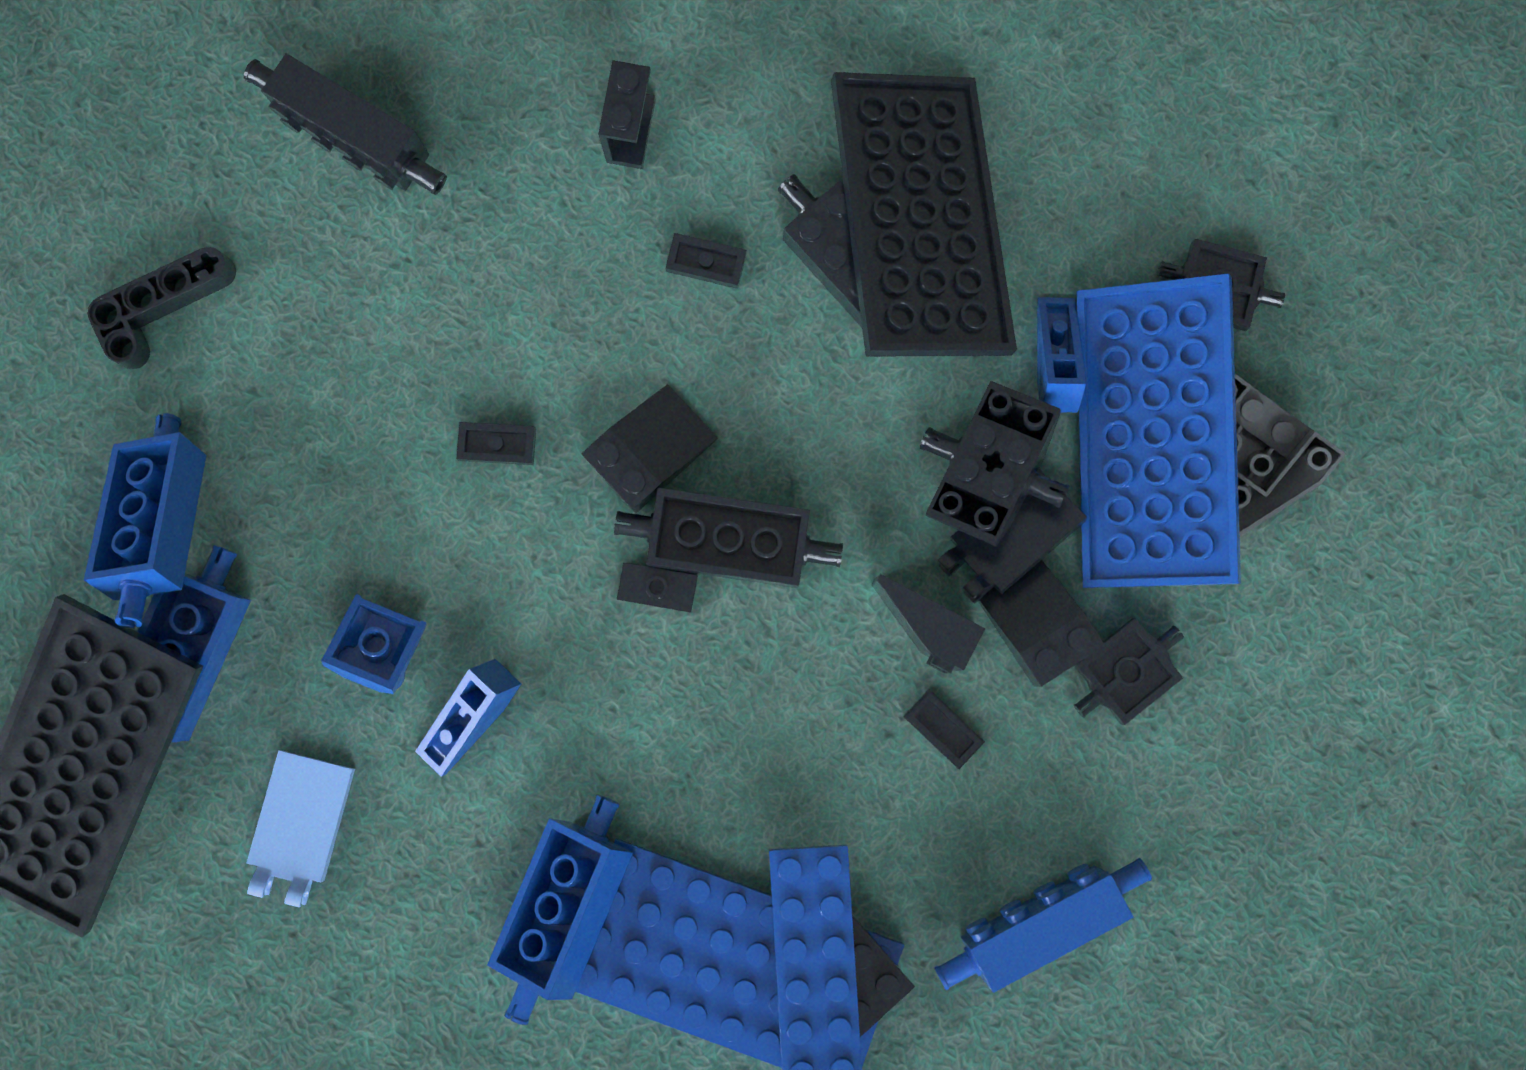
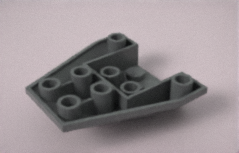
[1235,374,1346,537]

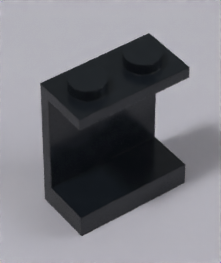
[598,60,656,169]

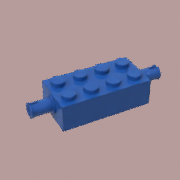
[84,413,206,628]
[137,545,251,742]
[487,795,633,1025]
[934,858,1152,993]

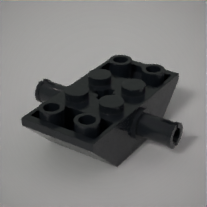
[920,381,1070,546]

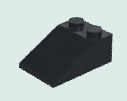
[581,384,718,514]
[978,560,1105,687]
[872,574,985,674]

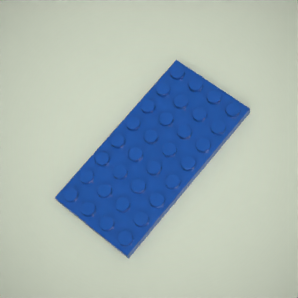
[1077,274,1241,588]
[575,838,904,1068]

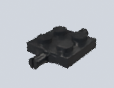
[1157,239,1285,331]
[1073,618,1184,725]

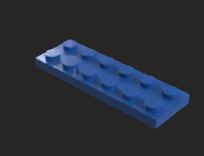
[769,844,862,1070]

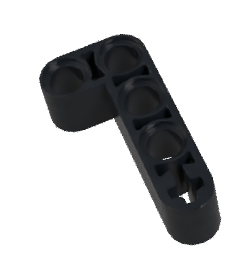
[87,247,236,369]

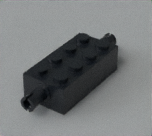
[244,53,447,195]
[778,174,862,328]
[614,488,843,588]

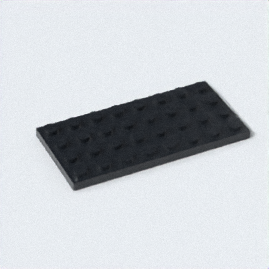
[831,72,1017,357]
[0,594,203,938]

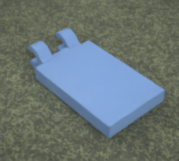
[246,750,355,907]

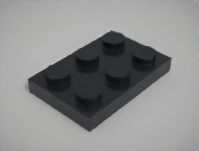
[852,915,915,1037]

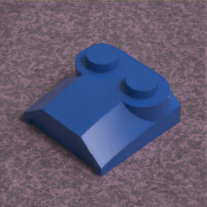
[321,594,427,694]

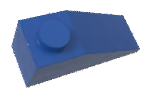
[1037,297,1086,413]
[415,659,522,777]

